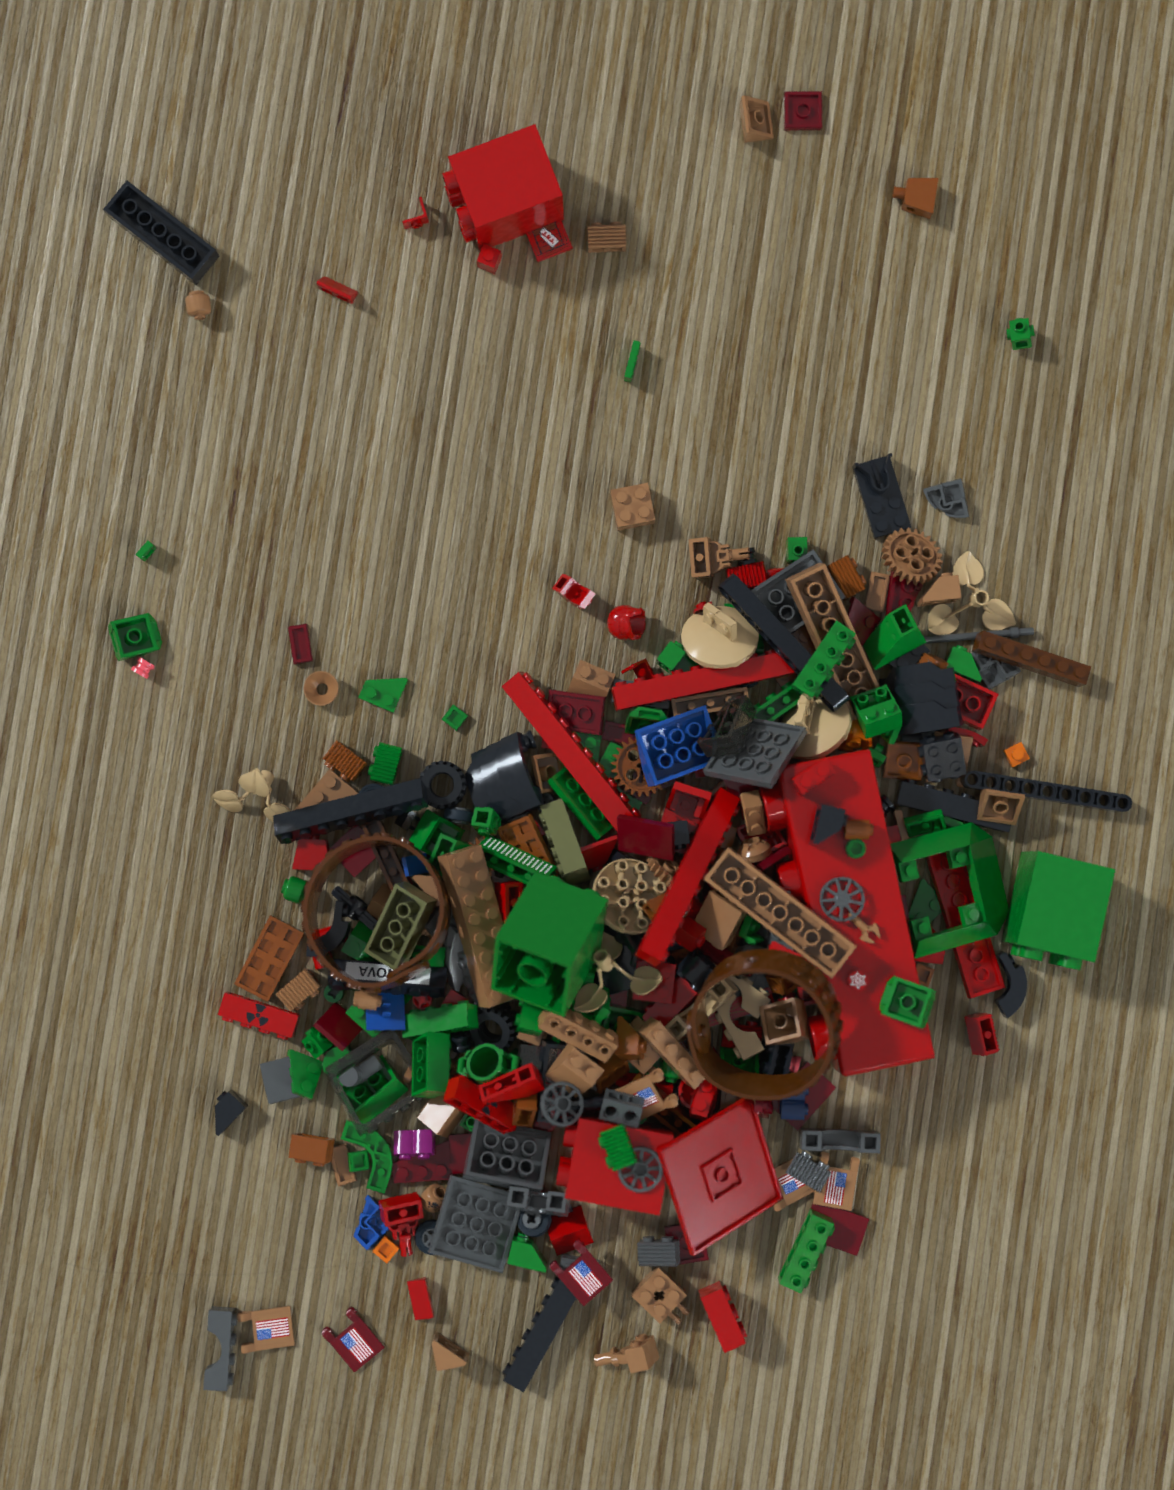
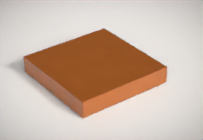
[882,741,923,781]

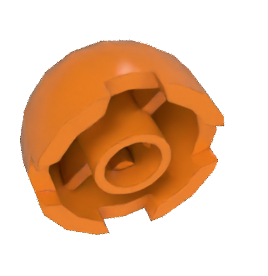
[837,719,872,752]

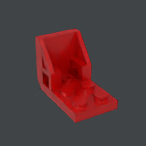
[661,781,712,855]

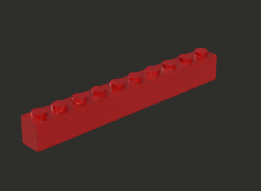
[611,650,796,711]
[501,671,642,831]
[635,787,741,967]

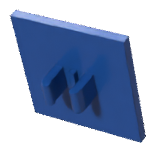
[366,993,405,1031]

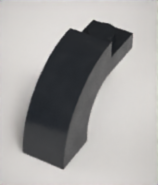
[306,900,352,957]
[994,951,1027,1018]

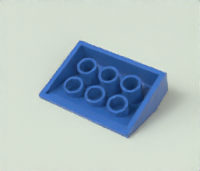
[635,705,720,787]

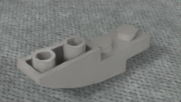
[445,927,464,991]

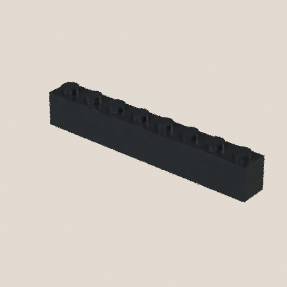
[273,778,429,844]

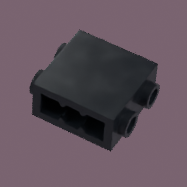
[917,731,967,783]
[759,1039,794,1075]

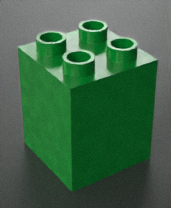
[1001,851,1116,970]
[491,872,608,1017]

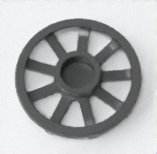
[820,877,865,922]
[541,1081,584,1127]
[618,1146,663,1192]

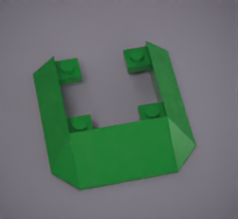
[890,822,1009,959]

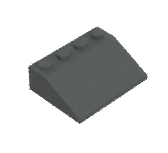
[751,549,845,634]
[462,1119,552,1192]

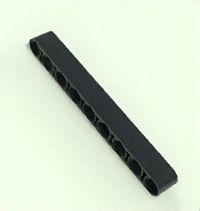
[718,574,850,712]
[960,771,1132,812]

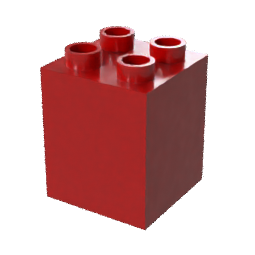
[442,124,564,252]
[556,1112,674,1216]

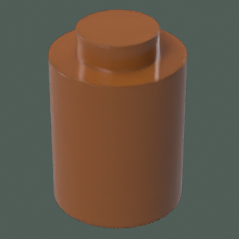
[843,819,873,840]

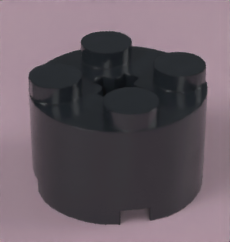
[676,948,716,993]

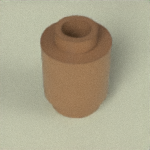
[353,989,382,1011]

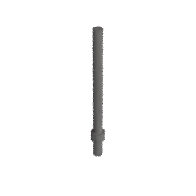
[924,627,1034,644]

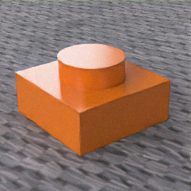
[1003,742,1030,768]
[372,1235,400,1264]

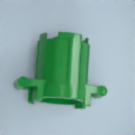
[457,1043,520,1085]

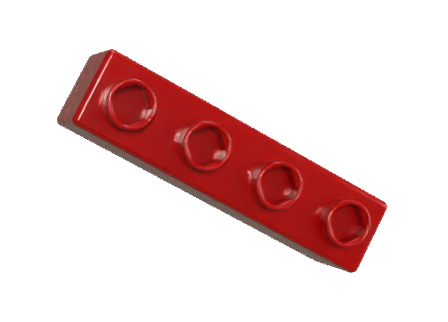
[759,749,935,1076]

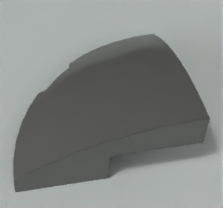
[923,478,969,518]
[971,652,1021,690]

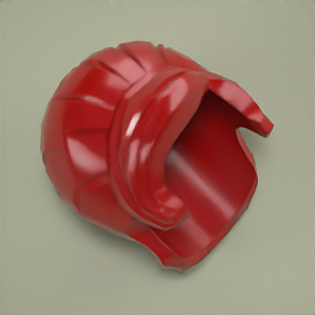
[607,605,646,640]

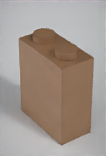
[694,888,747,950]

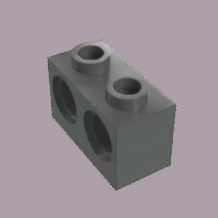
[599,1088,645,1128]

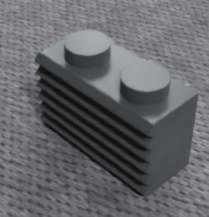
[786,1150,831,1193]
[637,1236,681,1266]

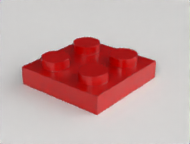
[633,960,676,1004]

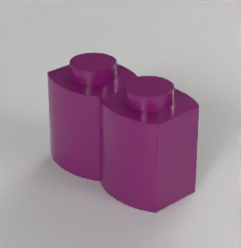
[394,1129,435,1160]

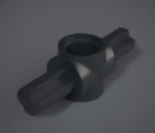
[331,886,378,930]

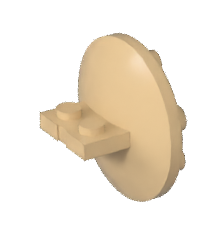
[681,602,759,669]
[780,694,852,761]
[592,859,667,935]

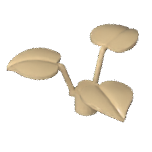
[927,551,1016,635]
[212,768,291,822]
[573,932,662,1012]

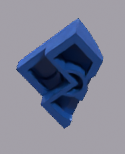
[354,1195,389,1250]

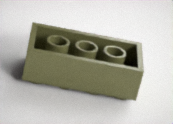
[539,798,591,886]
[364,881,437,970]

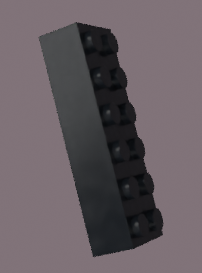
[103,180,220,285]

